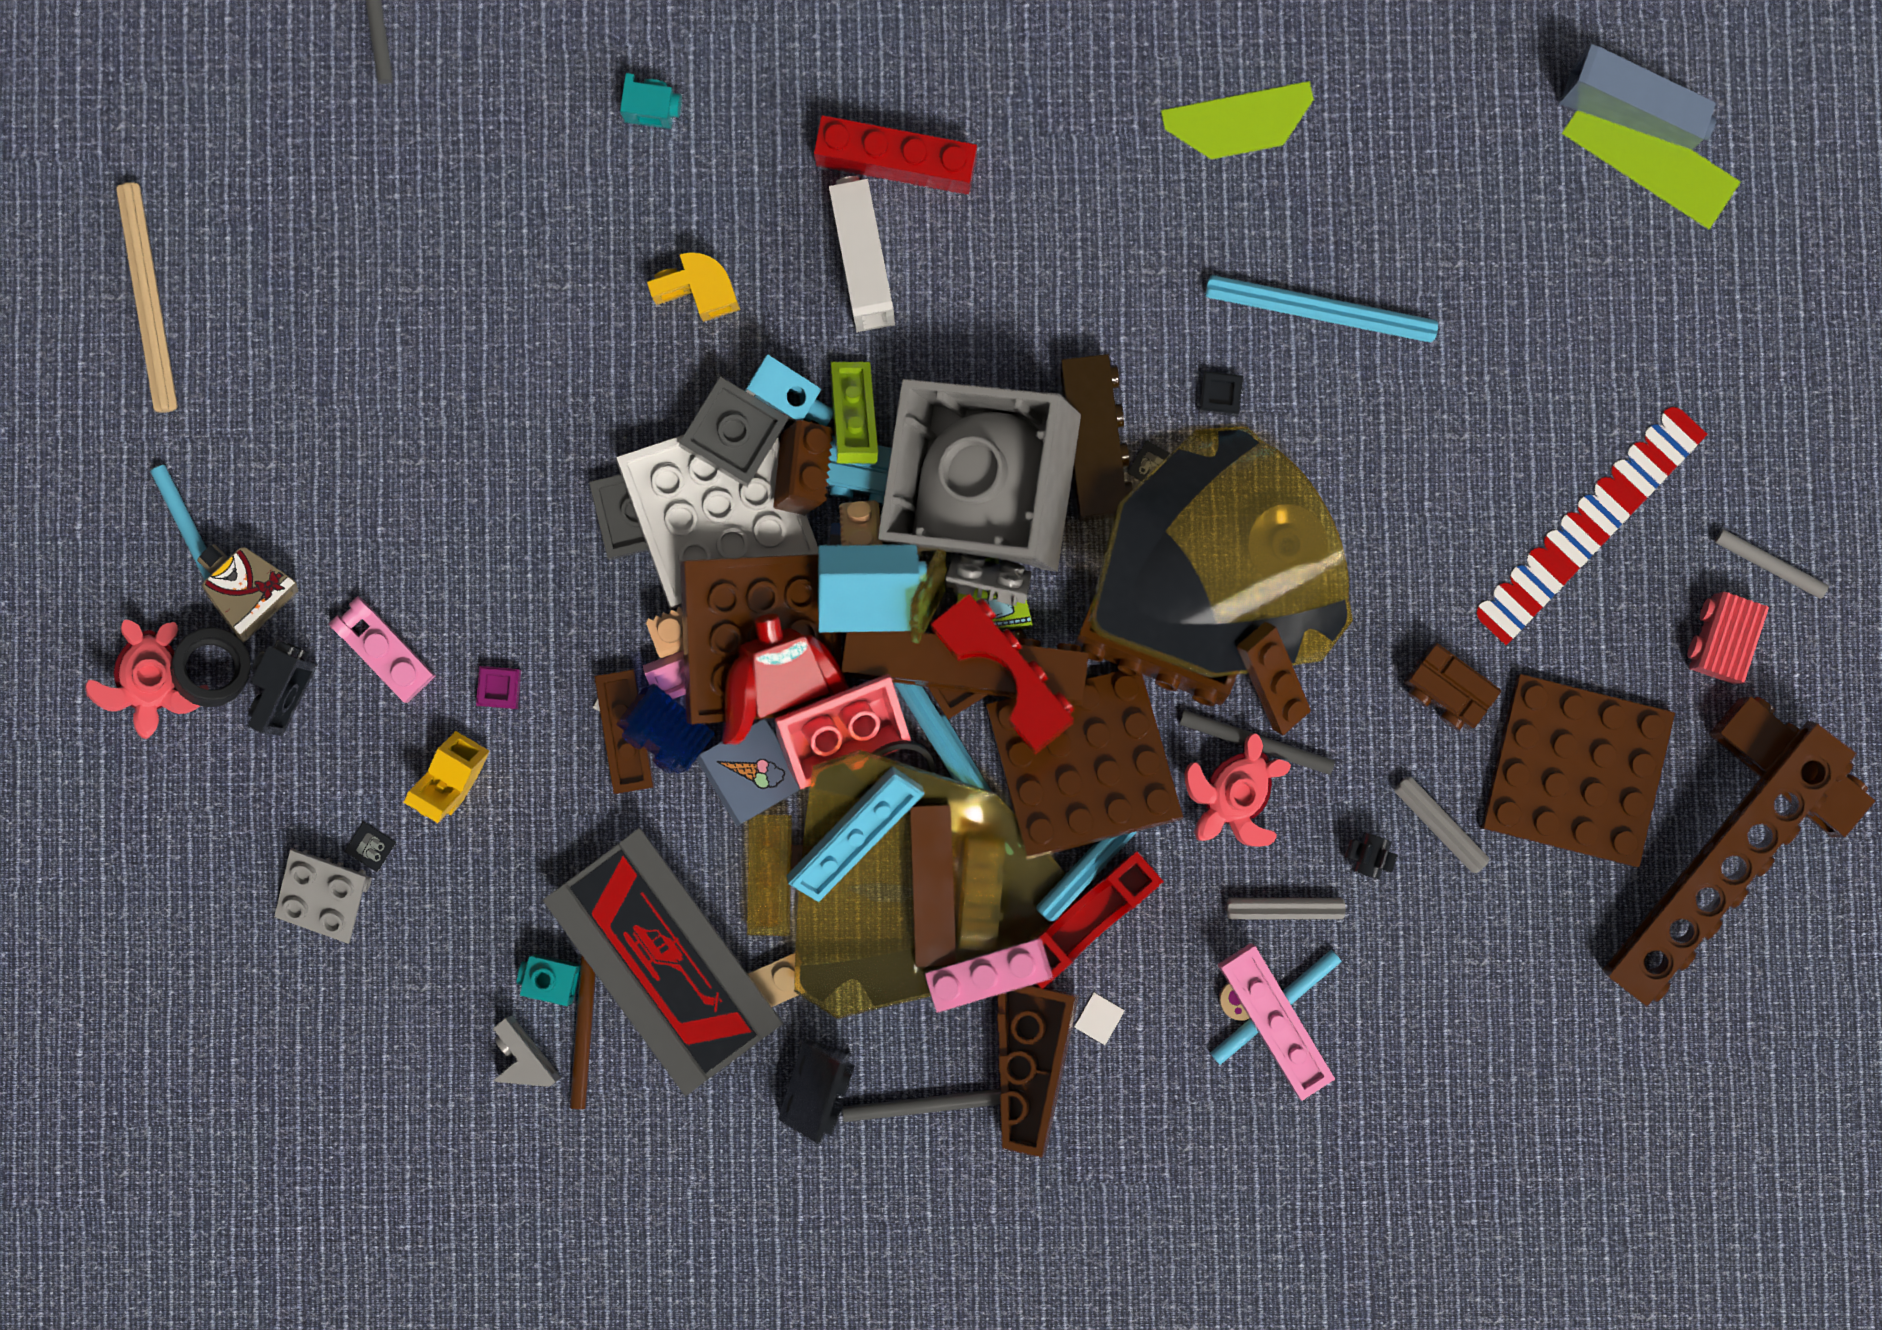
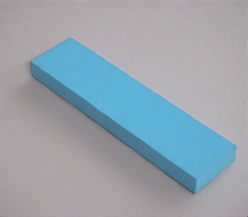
[787,766,925,902]

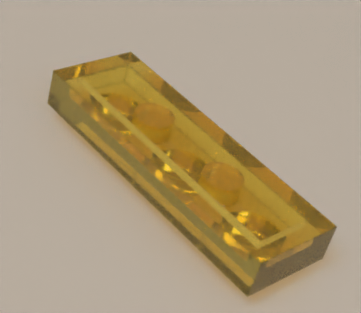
[747,815,792,936]

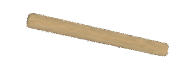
[116,182,178,413]

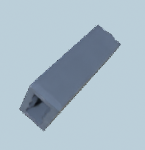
[1559,44,1717,150]

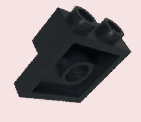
[247,640,318,736]

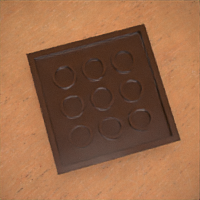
[680,554,842,724]
[986,671,1183,859]
[1480,674,1675,868]

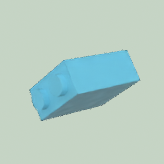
[818,545,926,632]

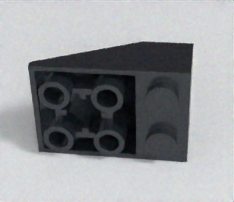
[778,1038,855,1145]

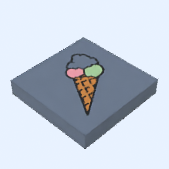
[696,719,800,826]

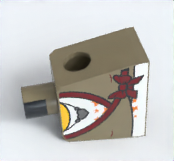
[197,544,298,643]

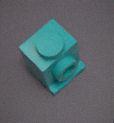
[620,73,682,129]

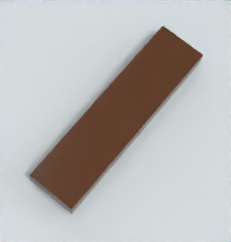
[909,803,956,967]

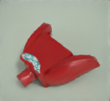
[722,614,851,744]

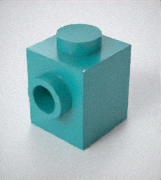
[516,954,580,1006]

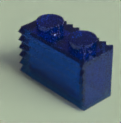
[616,683,715,774]

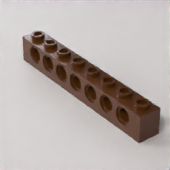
[1602,720,1857,1007]

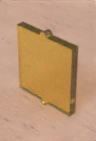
[909,549,947,644]

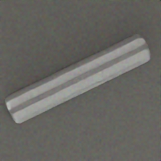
[1394,777,1489,873]
[1226,898,1346,919]

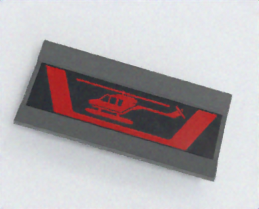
[542,828,784,1097]

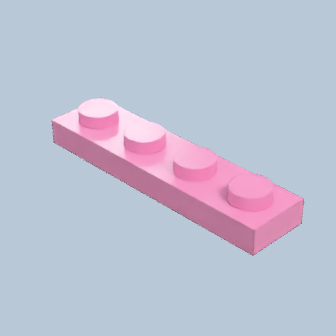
[1217,943,1335,1101]

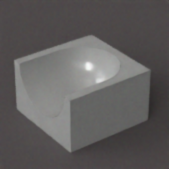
[878,379,1081,572]

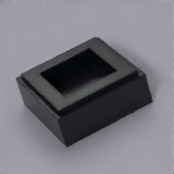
[1199,371,1243,417]

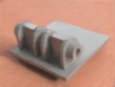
[946,553,1032,606]
[274,848,372,944]

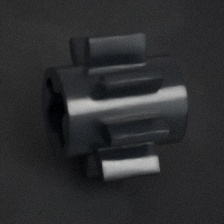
[1345,832,1398,880]

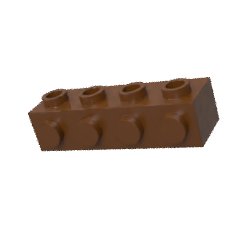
[1074,599,1238,706]

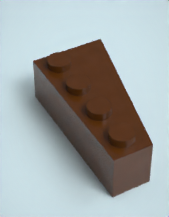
[998,985,1079,1158]

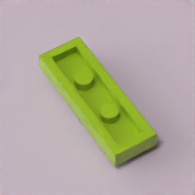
[830,362,878,464]

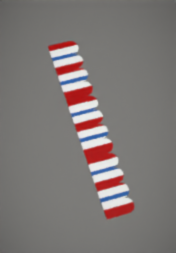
[1477,407,1708,646]

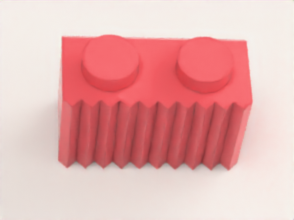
[1687,592,1769,684]

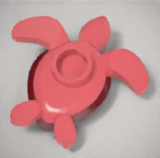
[85,620,209,739]
[1185,733,1291,847]

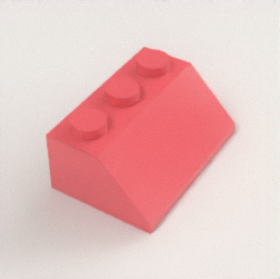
[775,674,911,790]

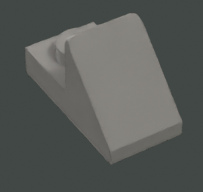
[493,1016,562,1087]

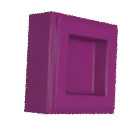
[476,666,521,709]

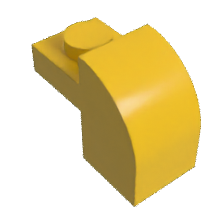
[647,253,740,322]
[403,731,490,823]

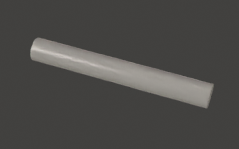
[1714,529,1829,599]

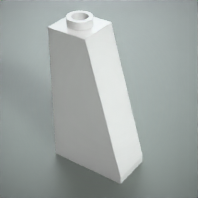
[829,176,895,332]

